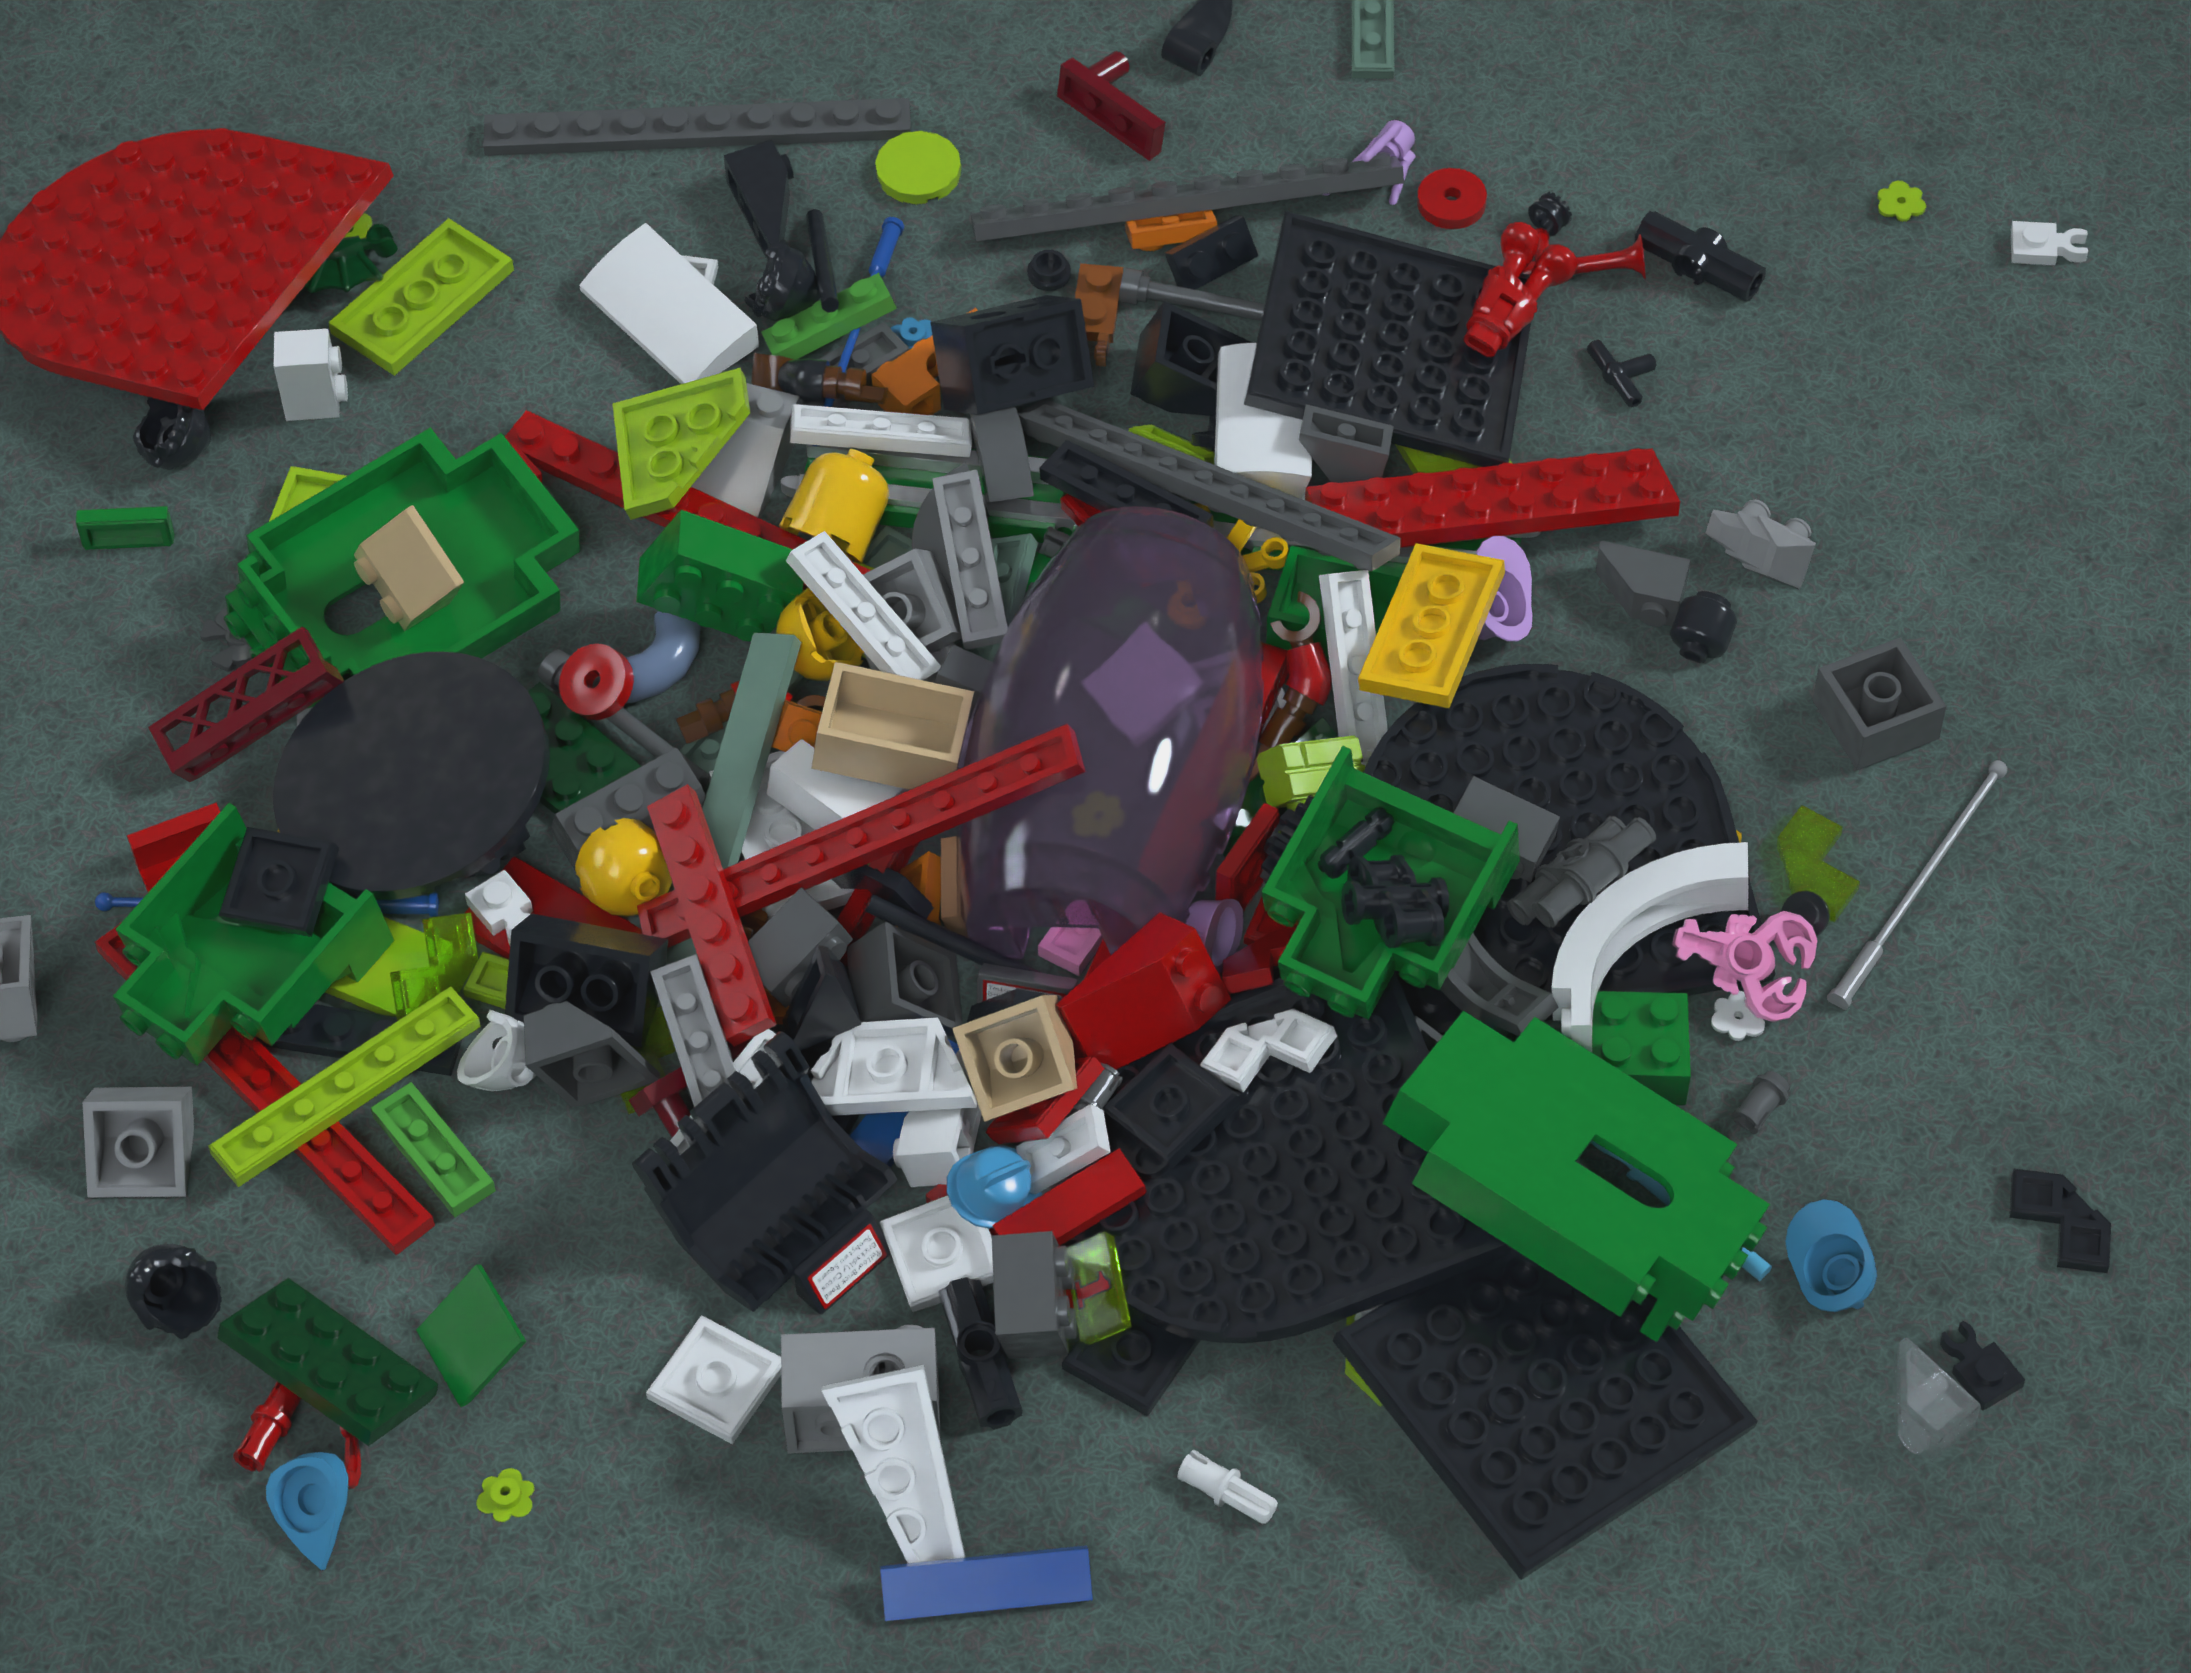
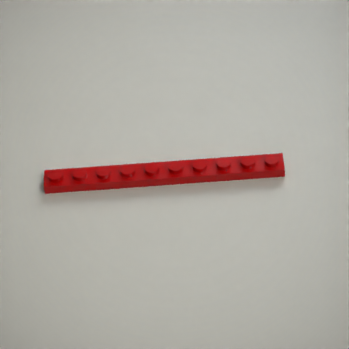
[505,410,871,591]
[637,723,1086,948]
[95,922,435,1255]

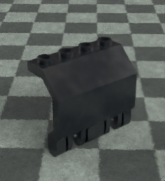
[632,1031,898,1312]

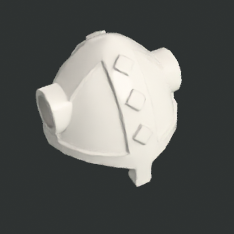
[457,1010,537,1092]

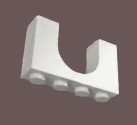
[767,719,978,830]

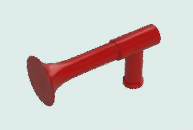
[1523,228,1646,280]

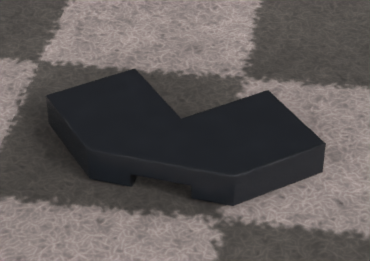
[832,864,934,919]
[2009,1169,2111,1273]

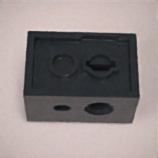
[930,295,1094,415]

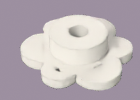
[1711,991,1765,1041]

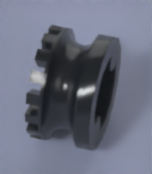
[1528,192,1572,236]

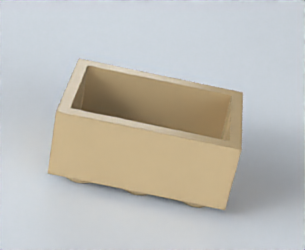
[811,662,974,790]

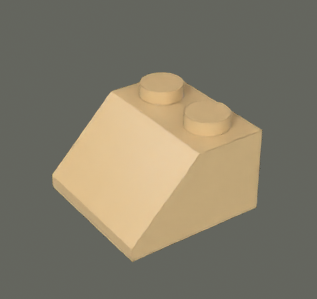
[354,505,464,631]
[952,995,1077,1122]

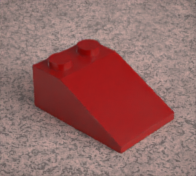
[1056,912,1231,1070]

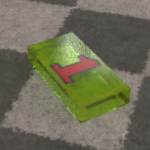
[1066,1231,1131,1345]

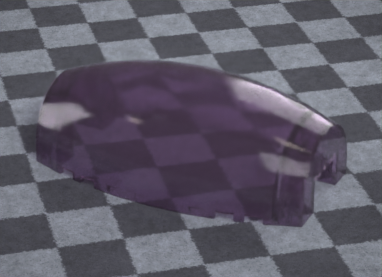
[958,506,1264,959]

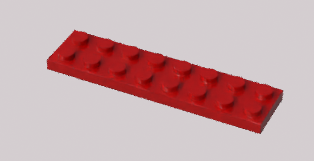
[1305,448,1680,548]

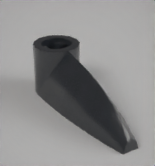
[1161,0,1232,76]

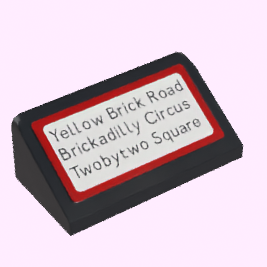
[794,1209,891,1315]

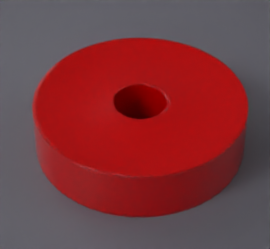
[1417,168,1487,229]
[559,644,634,720]

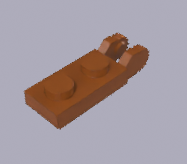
[1075,263,1124,366]

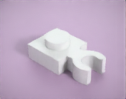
[2011,221,2088,265]
[465,870,533,946]

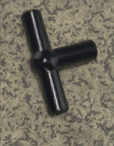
[1587,340,1657,407]

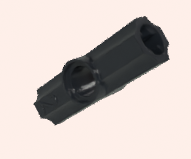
[1634,211,1766,301]
[939,1277,1022,1430]

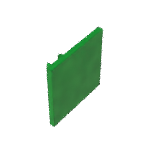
[416,1264,526,1407]

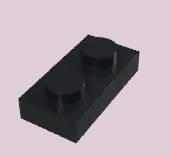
[1164,215,1259,290]

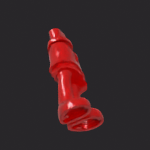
[1464,222,1578,357]

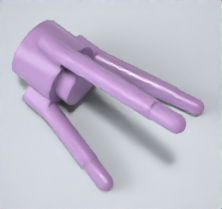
[1323,120,1415,205]

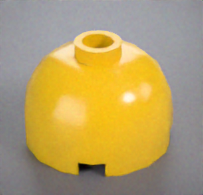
[776,588,864,681]
[575,818,672,917]

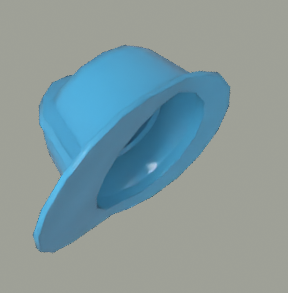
[946,1145,1042,1228]
[1785,1199,1877,1312]

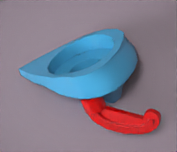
[266,1426,361,1570]

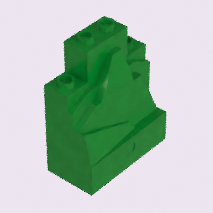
[1261,745,1520,1020]
[113,803,394,1066]

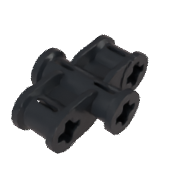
[1341,855,1449,948]

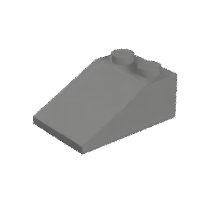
[691,383,800,519]
[0,915,38,1042]

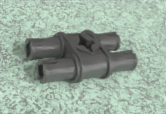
[1507,816,1656,928]

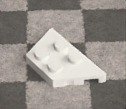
[811,1018,977,1116]

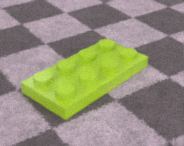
[328,218,514,376]

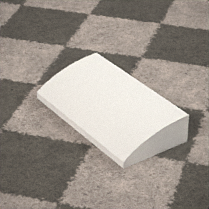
[580,223,759,384]
[1214,343,1312,499]

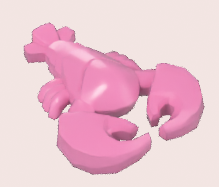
[1672,911,1817,1022]

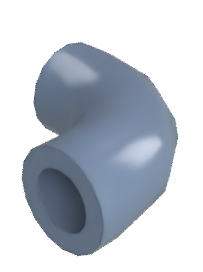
[626,611,701,704]

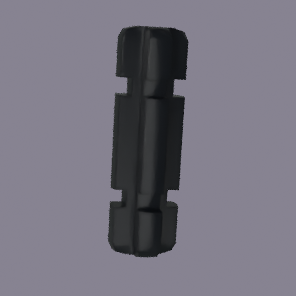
[1318,807,1395,879]

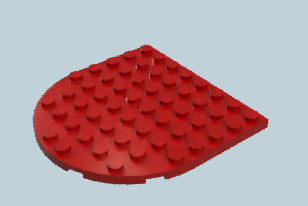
[0,128,394,410]

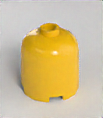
[779,448,889,563]

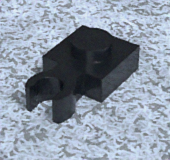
[1940,1321,2025,1411]

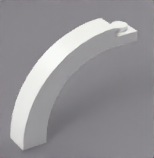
[1552,842,1748,1052]

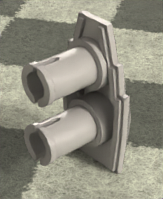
[1705,499,1816,589]

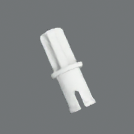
[1177,1450,1278,1524]

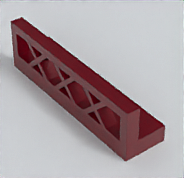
[148,626,344,782]

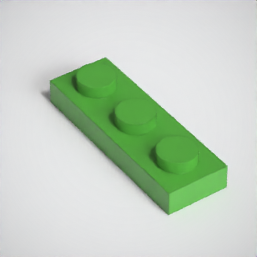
[761,273,897,360]
[371,1082,496,1218]

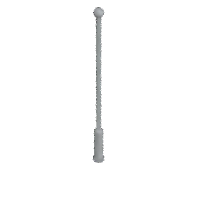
[1827,760,2007,1010]

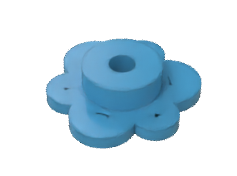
[891,317,932,349]

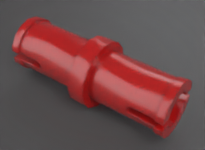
[233,1381,302,1472]

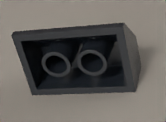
[505,913,668,1047]

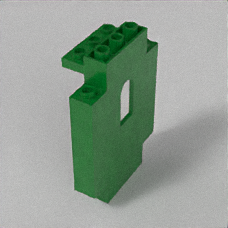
[224,427,580,708]
[1382,1011,1770,1342]

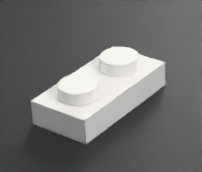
[1016,1104,1111,1195]

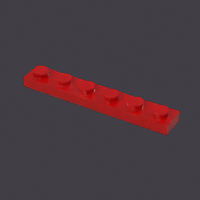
[647,784,777,1047]

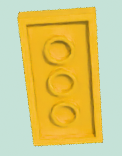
[1358,543,1505,708]

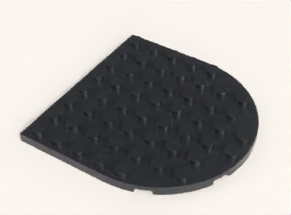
[1363,664,1776,1036]
[1064,972,1512,1343]

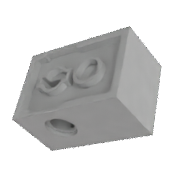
[781,1325,941,1453]

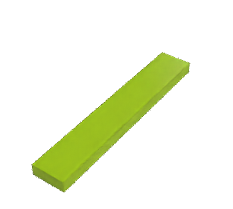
[208,986,481,1187]

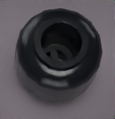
[1670,591,1737,663]

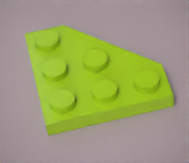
[612,368,750,520]

